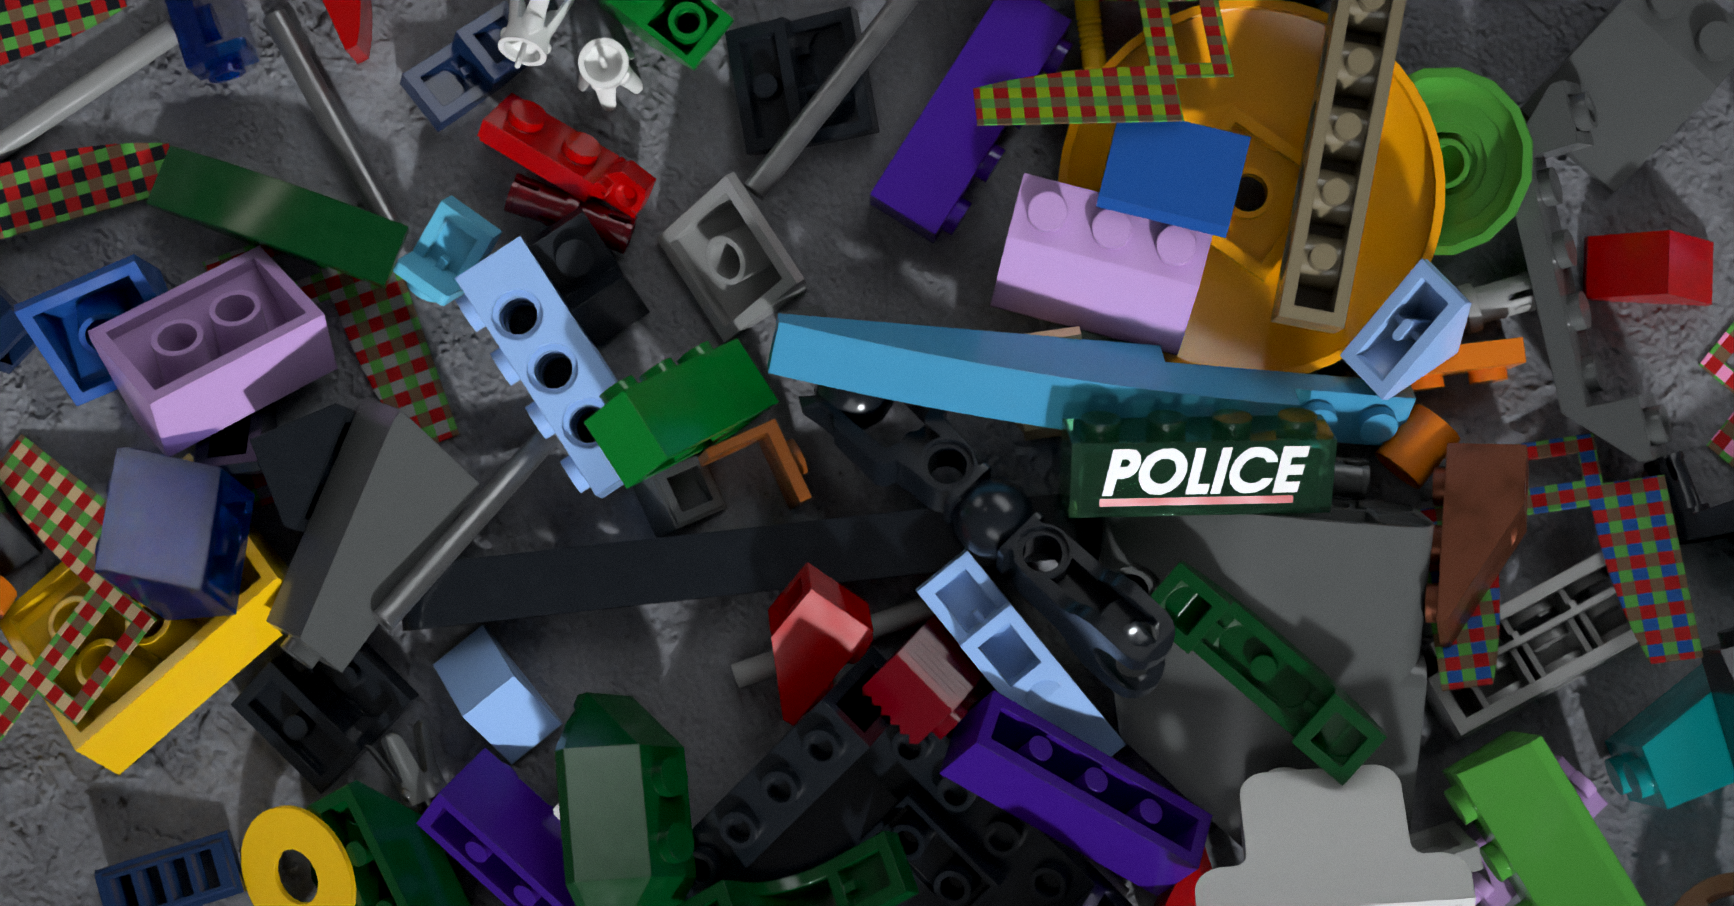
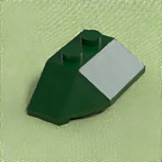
[554,692,697,906]
[306,780,471,906]

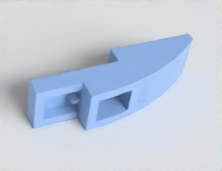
[916,548,1126,757]

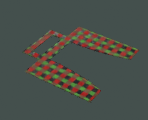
[0,0,170,240]

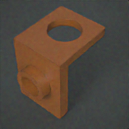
[698,419,811,510]

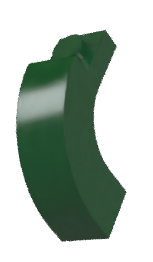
[677,831,919,906]

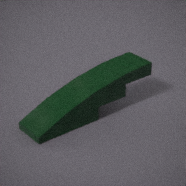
[146,145,409,289]

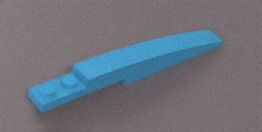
[767,313,1416,455]

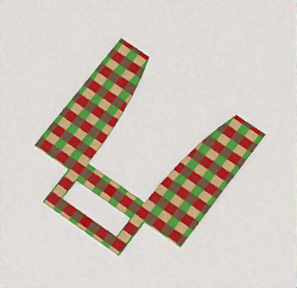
[0,434,156,741]

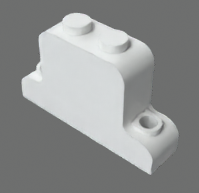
[1195,764,1476,906]

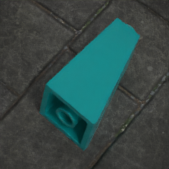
[1605,663,1734,809]

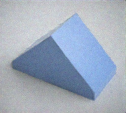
[1340,258,1472,400]
[433,625,563,764]

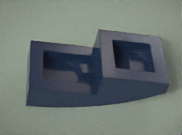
[400,0,527,132]

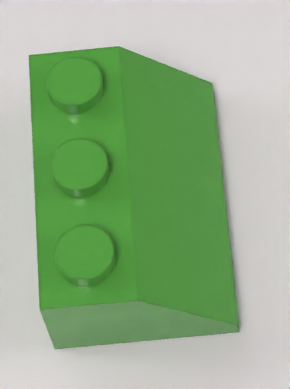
[1442,731,1647,906]

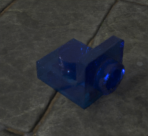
[165,0,259,83]

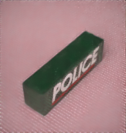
[1059,408,1337,518]

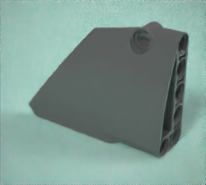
[1099,486,1434,848]

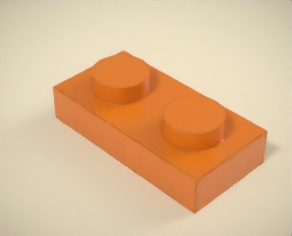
[1411,337,1526,392]

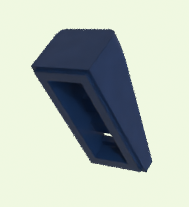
[94,829,247,906]

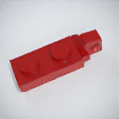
[477,93,656,218]

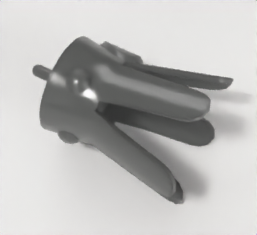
[364,718,447,808]

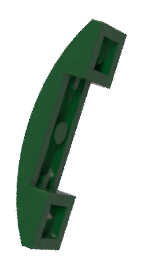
[1150,560,1388,786]

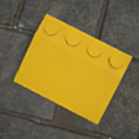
[0,453,289,775]

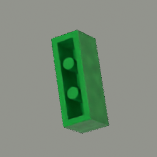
[584,338,779,489]

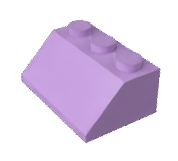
[990,173,1213,355]
[88,245,337,458]

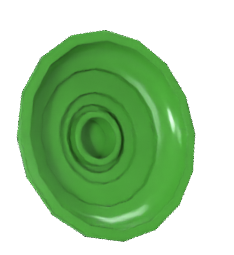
[1408,67,1533,255]

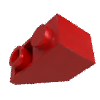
[768,562,874,726]

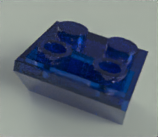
[94,447,255,621]

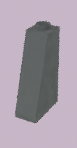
[266,397,481,673]

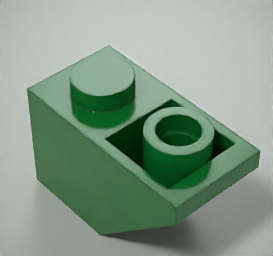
[598,0,734,71]

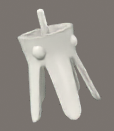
[498,0,575,69]
[577,38,643,112]

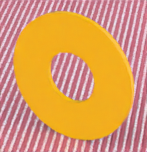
[241,805,356,906]

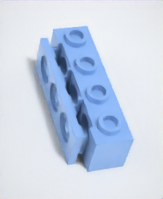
[455,236,624,498]

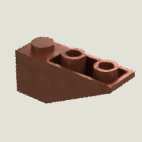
[1425,443,1529,647]

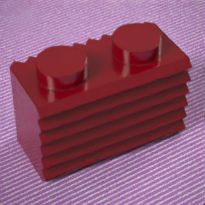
[862,614,986,744]

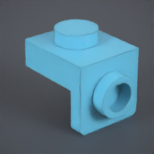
[393,195,503,306]

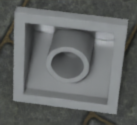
[656,172,807,343]

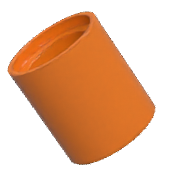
[1374,404,1461,489]

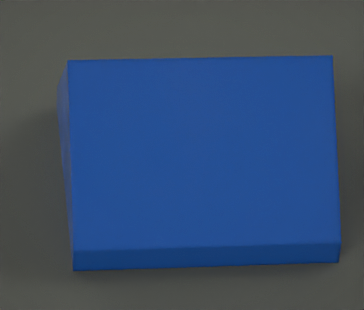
[1096,121,1251,238]
[14,254,168,406]

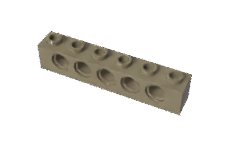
[1270,0,1407,334]

